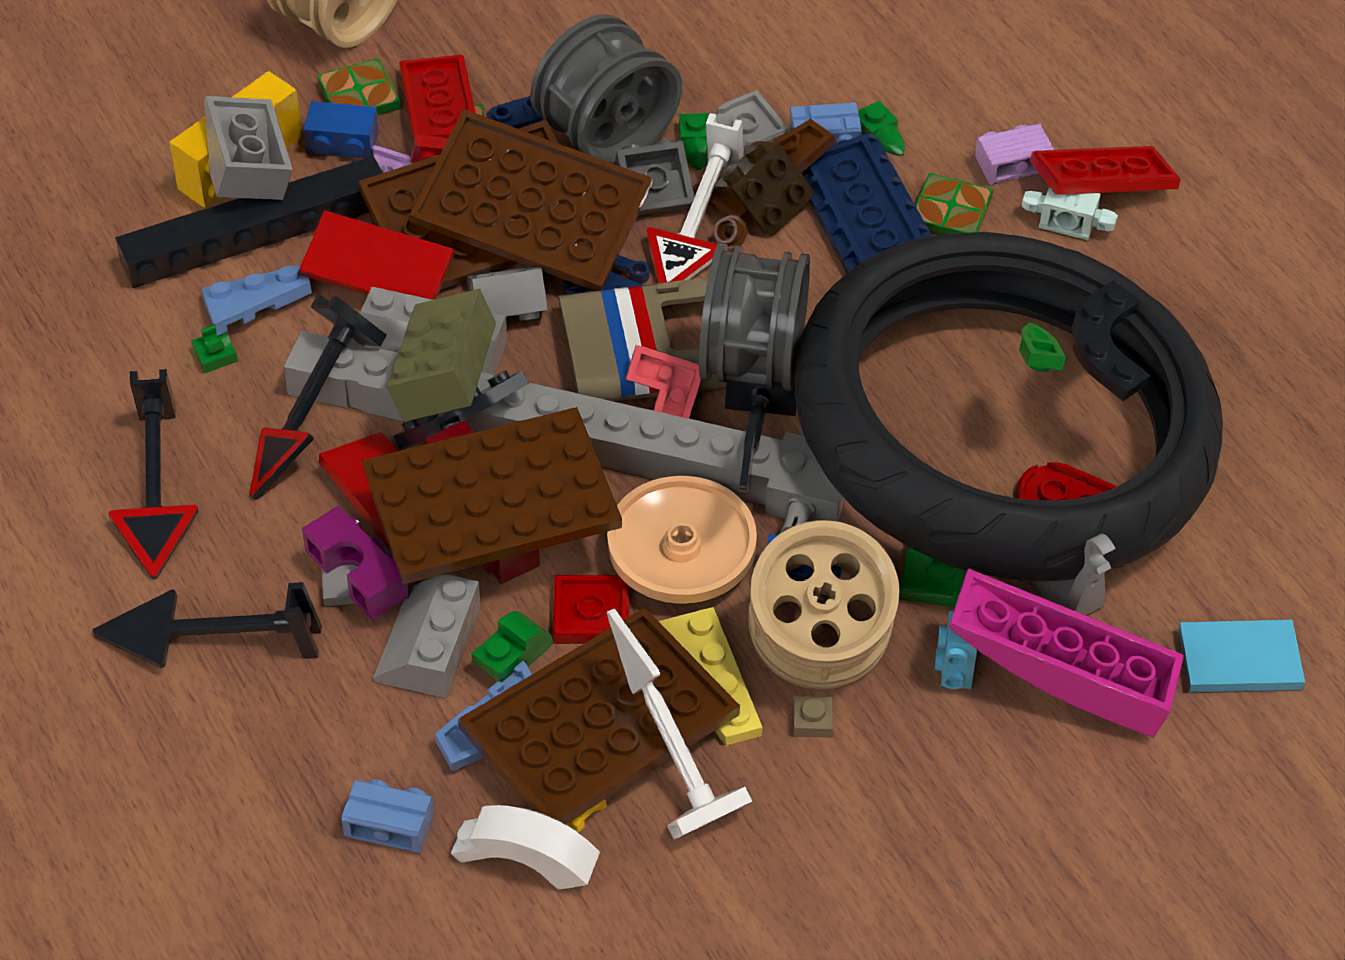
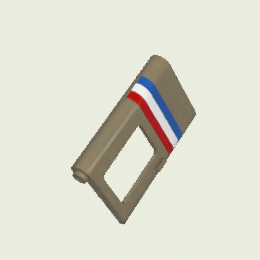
[558,277,727,402]

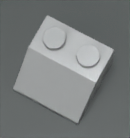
[467,267,548,320]

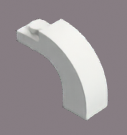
[451,805,600,890]

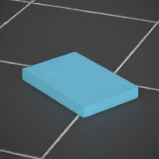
[1178,620,1305,692]

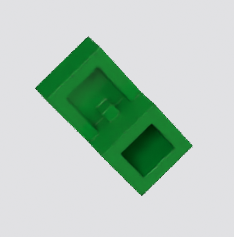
[471,611,553,682]

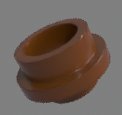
[714,215,747,250]

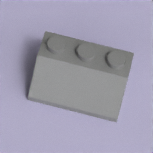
[373,574,481,698]

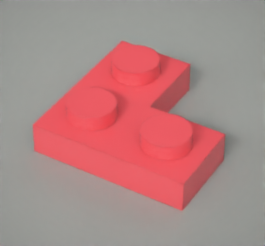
[625,345,701,419]

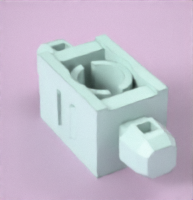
[1022,187,1118,241]

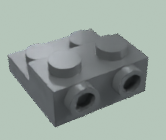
[615,139,694,216]

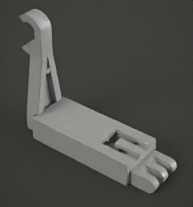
[1031,534,1115,615]

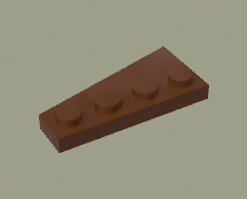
[692,119,836,222]

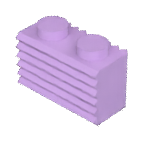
[975,124,1054,185]

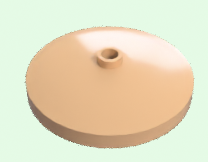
[607,476,757,604]

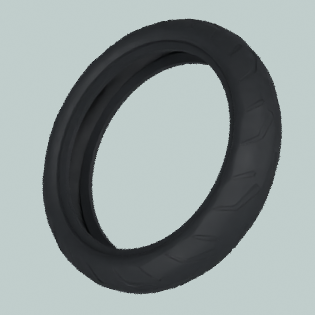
[795,232,1223,581]

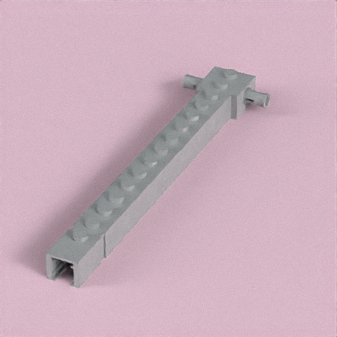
[284,331,846,533]

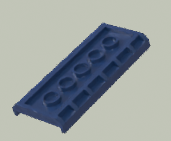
[801,133,932,273]

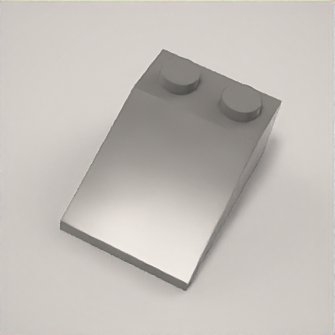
[204,96,293,200]

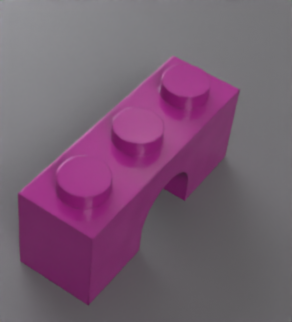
[302,506,408,620]

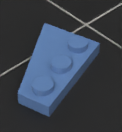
[201,265,312,336]

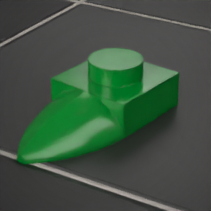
[858,100,905,156]
[679,113,710,170]
[1019,323,1066,372]

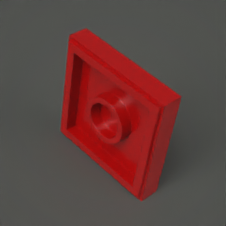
[553,575,629,644]

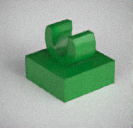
[191,325,238,373]

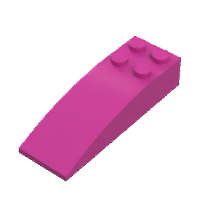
[948,568,1184,738]

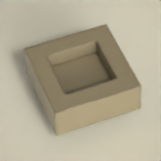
[793,696,833,738]

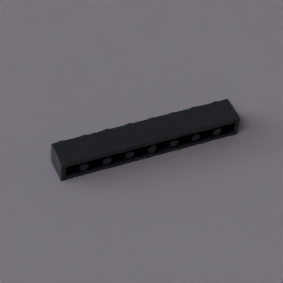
[115,156,383,288]

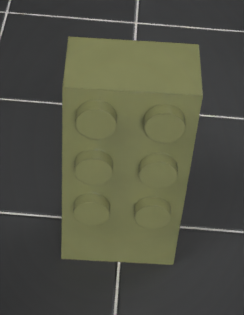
[386,288,496,422]

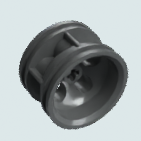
[530,14,682,164]
[699,243,810,391]

